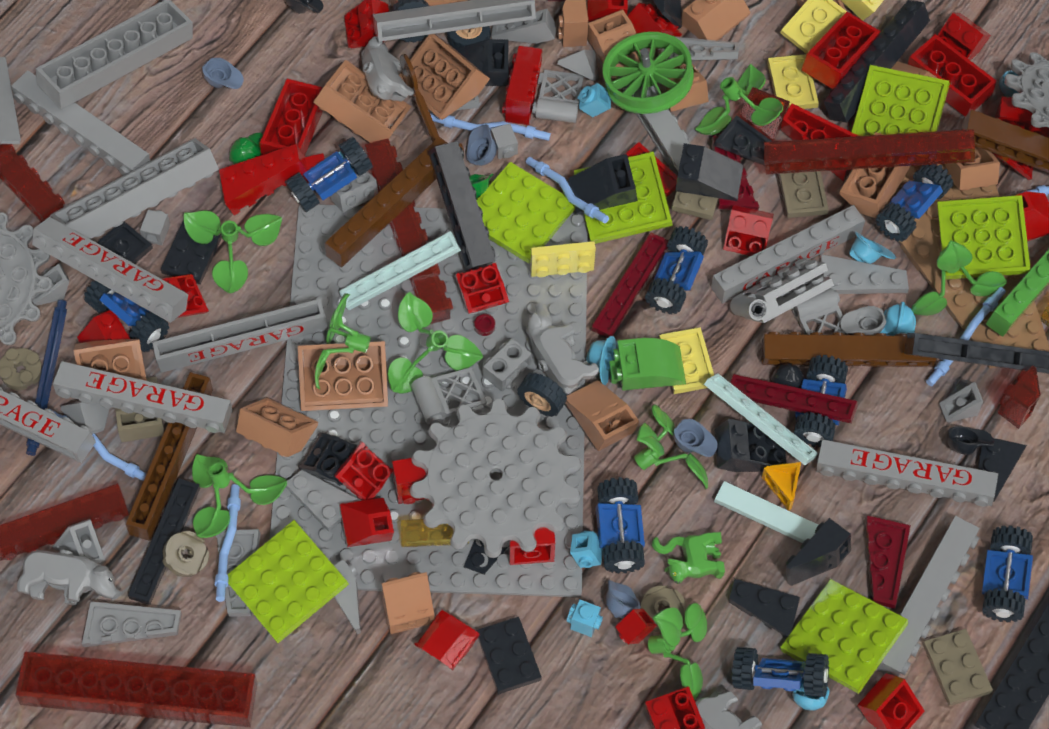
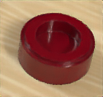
[474,314,496,336]

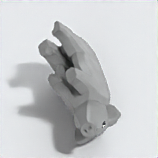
[361,36,414,102]
[526,303,599,395]
[17,550,122,605]
[695,691,762,729]

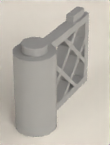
[532,70,584,123]
[791,288,854,335]
[411,367,487,424]

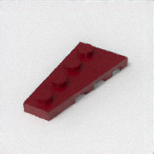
[711,136,760,210]
[866,515,911,609]

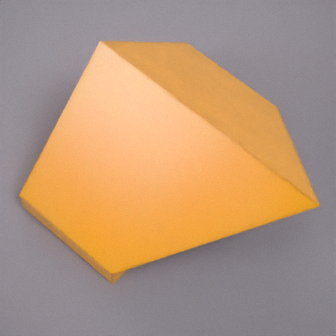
[762,462,801,511]

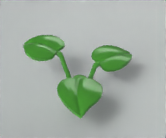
[695,64,783,135]
[184,211,282,293]
[911,240,1007,316]
[387,292,483,394]
[315,293,371,389]
[634,404,708,490]
[192,454,287,538]
[648,603,707,700]

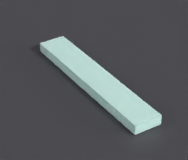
[339,231,461,310]
[704,373,818,465]
[714,481,818,543]

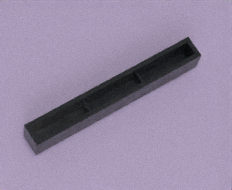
[824,0,930,123]
[904,333,1049,374]

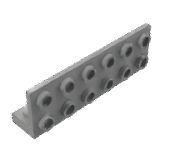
[0,57,21,144]

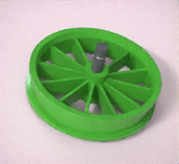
[603,32,694,114]

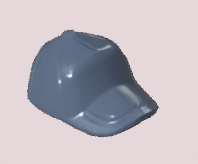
[202,58,244,89]
[467,124,497,166]
[674,419,717,457]
[606,580,641,618]

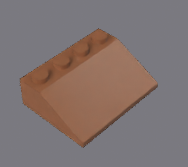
[399,34,490,120]
[314,60,411,150]
[298,341,388,411]

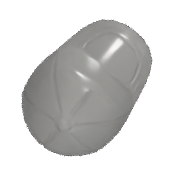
[840,306,887,336]

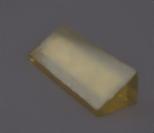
[400,519,469,547]

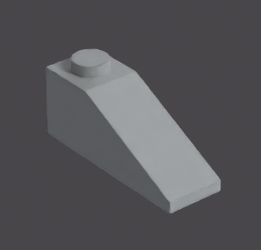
[491,9,557,44]
[334,559,361,635]

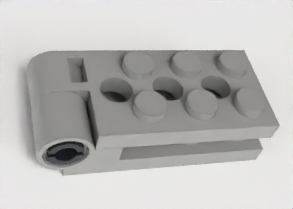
[730,258,834,323]

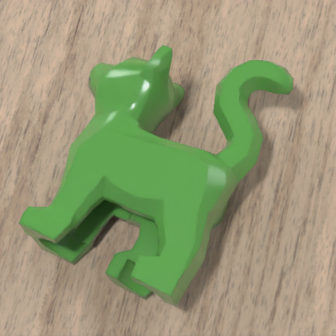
[652,532,725,584]

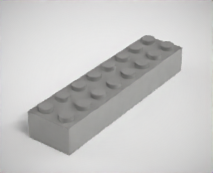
[36,0,193,110]
[50,138,219,239]

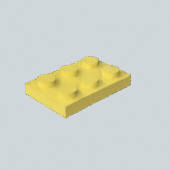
[780,0,847,54]
[767,54,819,111]
[530,241,596,277]
[659,327,714,394]

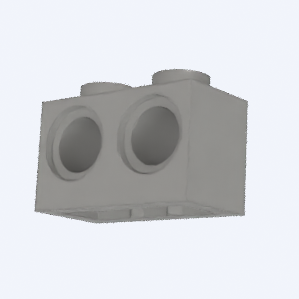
[331,171,378,212]
[483,338,532,392]

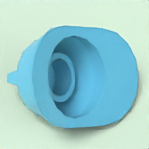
[849,232,896,264]
[880,302,916,336]
[586,336,617,385]

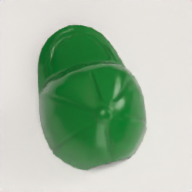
[229,133,263,164]
[470,173,494,199]

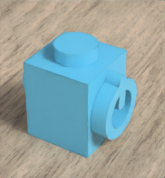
[577,83,611,117]
[570,531,603,568]
[567,600,603,637]

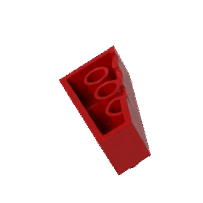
[502,46,543,125]
[781,103,865,182]
[219,144,307,216]

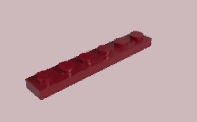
[591,232,669,338]
[730,374,858,424]

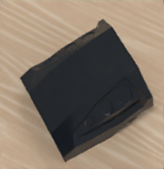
[298,432,358,486]

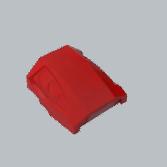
[455,263,509,314]
[334,441,393,501]
[414,610,480,671]

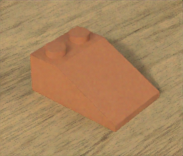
[558,0,588,47]
[937,136,1000,190]
[74,339,147,381]

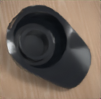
[286,0,324,14]
[770,363,804,389]
[947,426,994,455]

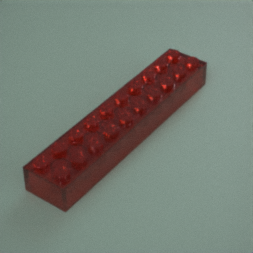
[15,652,258,728]

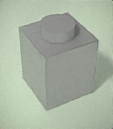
[491,124,518,159]
[140,210,170,246]

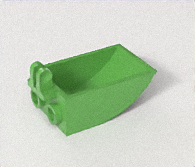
[609,338,686,391]

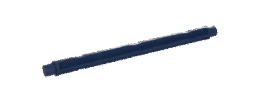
[26,300,67,456]

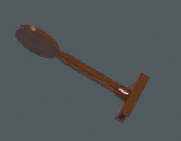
[400,54,464,152]

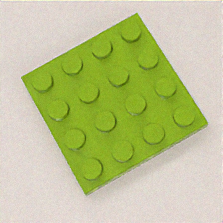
[852,65,950,161]
[574,152,673,244]
[477,162,575,264]
[937,195,1031,280]
[227,520,349,643]
[781,579,908,694]

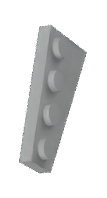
[658,37,739,60]
[820,254,909,294]
[216,529,261,617]
[82,602,182,647]

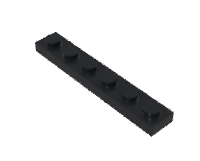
[128,478,200,605]

